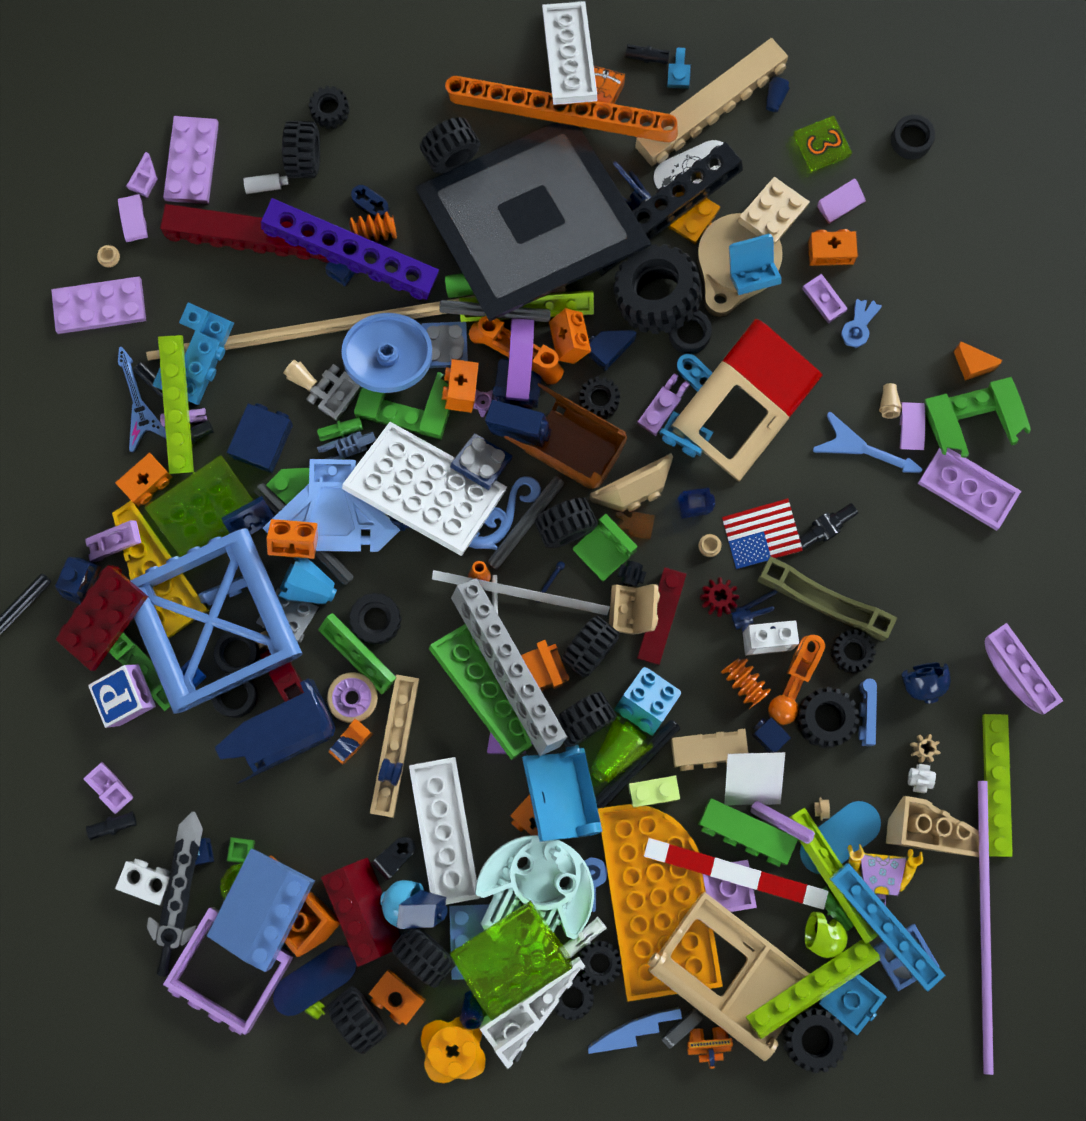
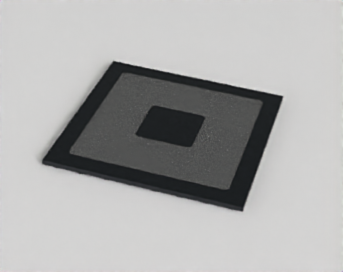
[415,122,651,322]

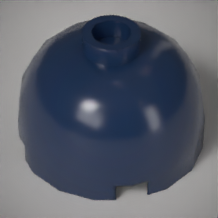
[902,662,951,704]

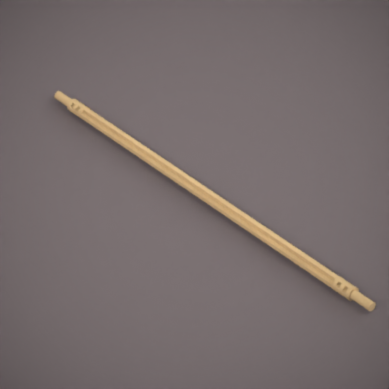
[146,286,565,361]

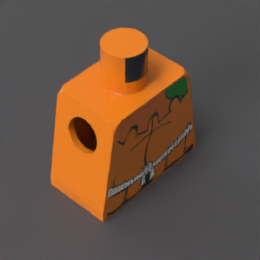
[586,66,625,112]

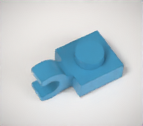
[667,48,690,89]

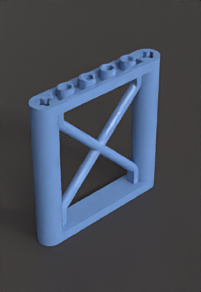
[130,529,302,714]

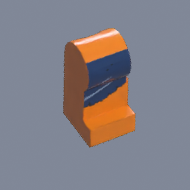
[328,718,373,765]

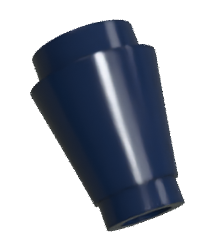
[766,77,790,112]

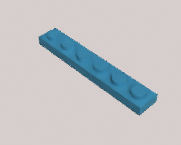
[829,863,945,992]

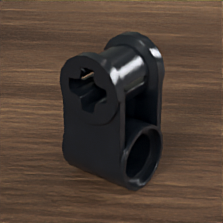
[371,837,416,881]

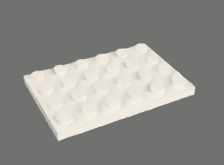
[342,422,507,556]

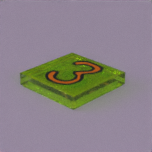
[793,115,852,172]

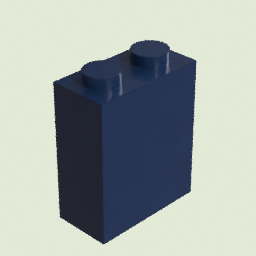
[485,400,551,448]
[227,403,293,474]

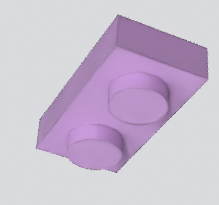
[802,274,848,323]

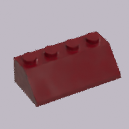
[321,857,401,967]

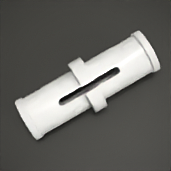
[561,916,607,959]

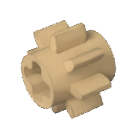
[910,734,941,763]

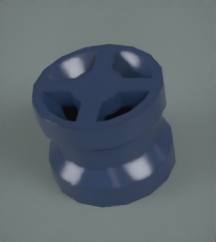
[378,758,403,786]

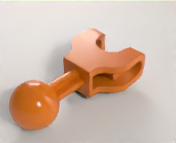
[768,635,825,725]

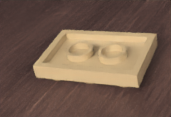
[737,177,810,245]

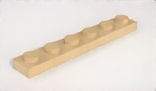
[370,675,420,818]

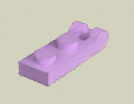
[85,520,141,562]

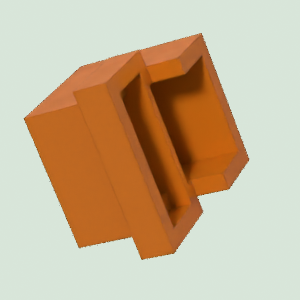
[521,640,570,691]

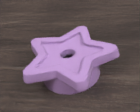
[473,390,493,417]

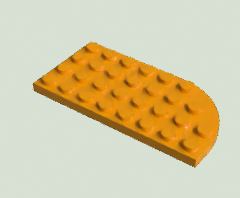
[598,804,723,1001]

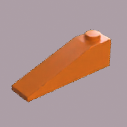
[269,855,340,957]

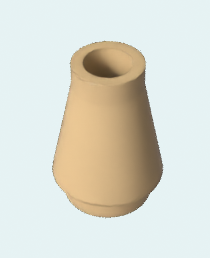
[283,360,318,392]
[879,383,902,419]

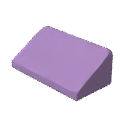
[817,178,866,224]

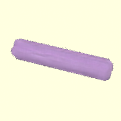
[750,801,815,844]

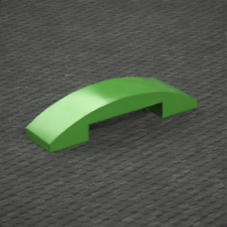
[109,632,171,711]

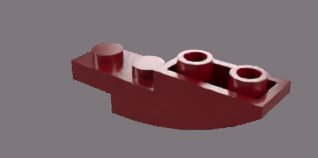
[260,650,304,702]

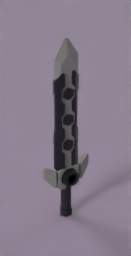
[147,812,203,977]

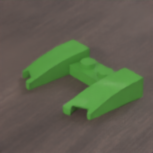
[354,372,450,440]
[924,377,1031,458]

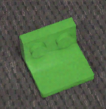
[573,514,638,581]

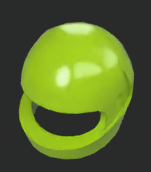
[805,912,848,958]

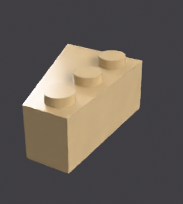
[671,729,748,771]

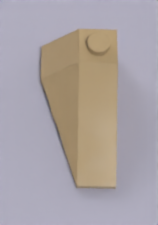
[886,796,979,857]

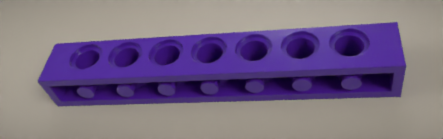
[261,198,439,300]

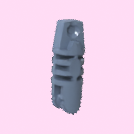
[317,431,376,460]

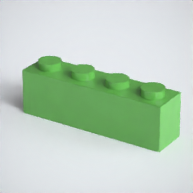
[698,798,798,867]

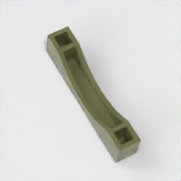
[757,556,897,642]

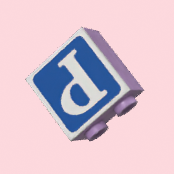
[88,664,156,728]

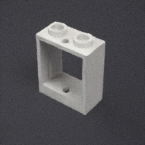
[742,620,799,656]

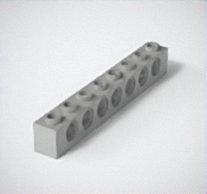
[451,578,567,756]

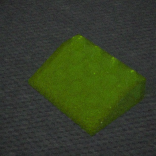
[144,454,253,557]
[450,900,573,1021]

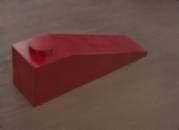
[637,567,686,665]

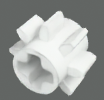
[908,764,936,793]

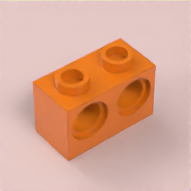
[267,519,318,559]

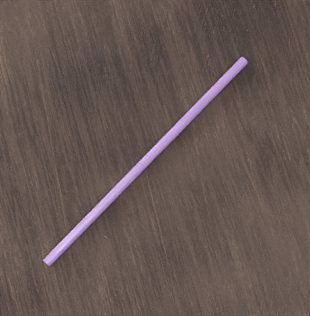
[978,781,993,1075]

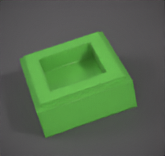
[227,837,255,863]

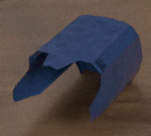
[215,678,335,784]

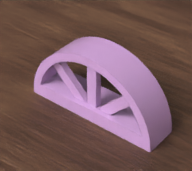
[985,623,1063,714]

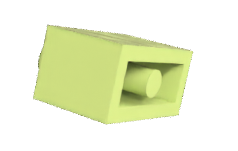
[628,776,680,808]

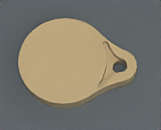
[697,213,782,317]

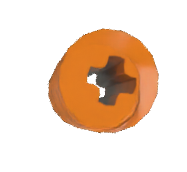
[349,212,397,242]
[721,658,771,709]

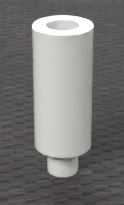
[244,173,289,194]

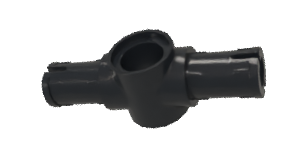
[799,503,858,552]

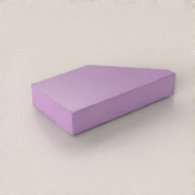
[127,152,158,198]

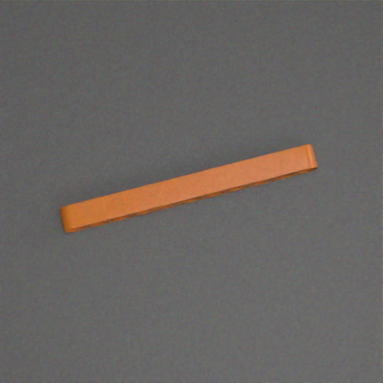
[445,76,678,142]

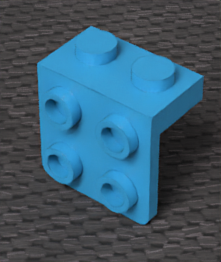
[729,234,781,295]
[660,411,713,458]
[614,667,681,736]

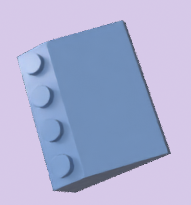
[207,848,315,972]

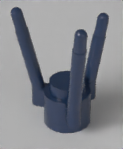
[613,161,651,210]
[731,590,778,633]

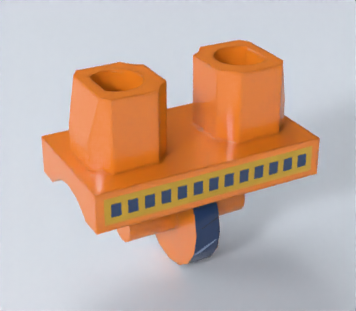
[687,1027,733,1069]

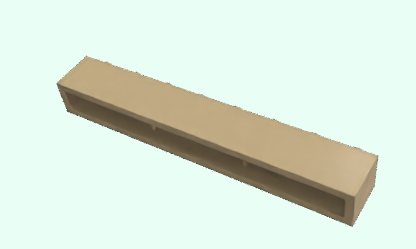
[635,37,788,167]

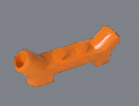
[469,316,564,385]

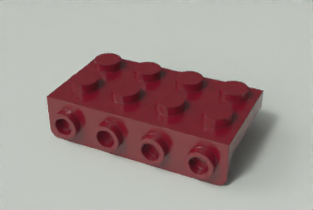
[55,565,149,671]

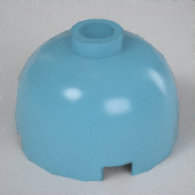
[380,880,424,930]

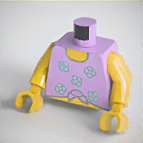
[847,844,923,906]

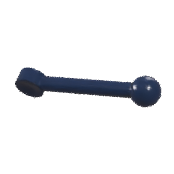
[536,561,565,603]

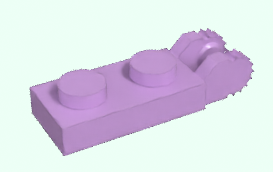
[637,373,690,436]

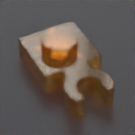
[615,512,655,539]

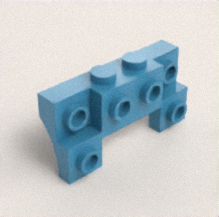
[152,302,234,405]

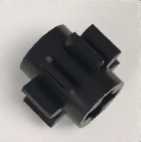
[617,561,646,588]

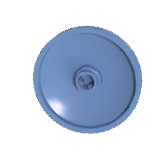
[342,313,432,393]

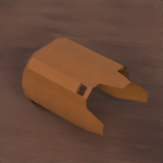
[504,383,627,489]

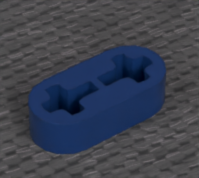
[351,185,389,219]

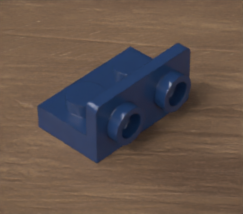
[221,496,274,535]

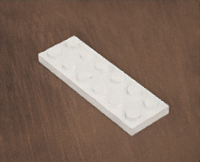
[542,1,597,105]
[409,757,480,905]

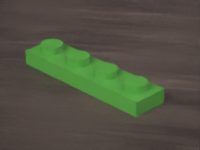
[318,613,396,695]

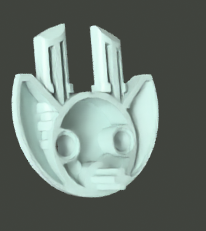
[475,835,594,955]

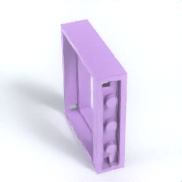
[163,907,295,1035]

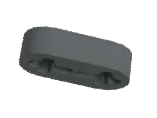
[661,1008,703,1049]

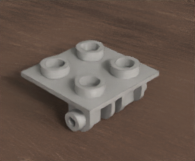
[256,588,319,643]

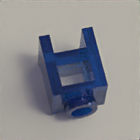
[678,488,715,519]

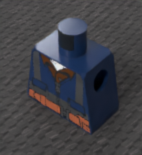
[55,557,101,604]

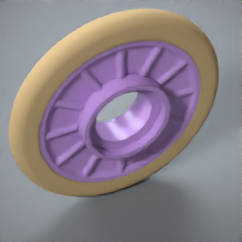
[327,672,378,723]

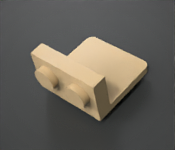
[609,584,660,635]

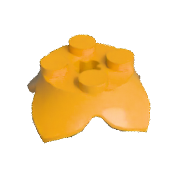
[421,1016,486,1083]

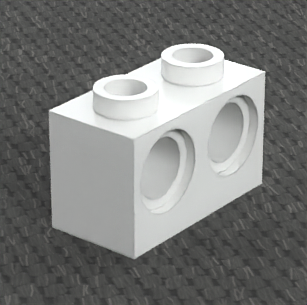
[115,859,170,905]

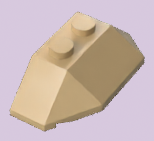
[590,453,673,512]

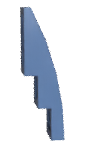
[588,1007,682,1054]

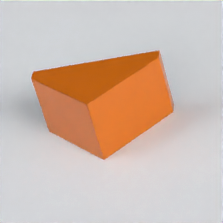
[954,342,1002,381]

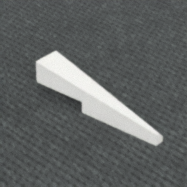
[477,957,585,1069]

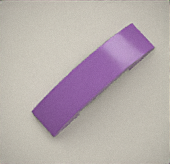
[506,318,534,401]

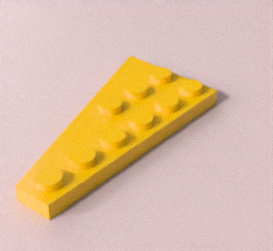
[112,500,209,639]

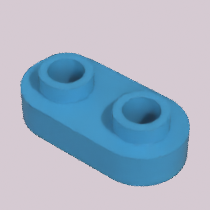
[676,354,712,392]

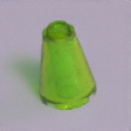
[591,716,654,783]

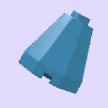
[277,557,337,604]

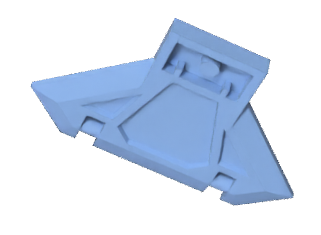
[263,459,400,552]

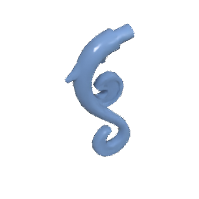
[468,476,541,550]

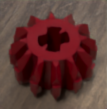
[700,577,740,617]

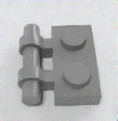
[306,364,362,421]

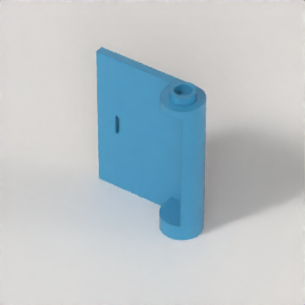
[522,745,603,842]

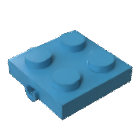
[818,974,887,1036]

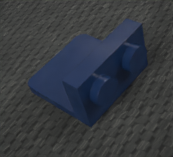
[492,359,541,408]

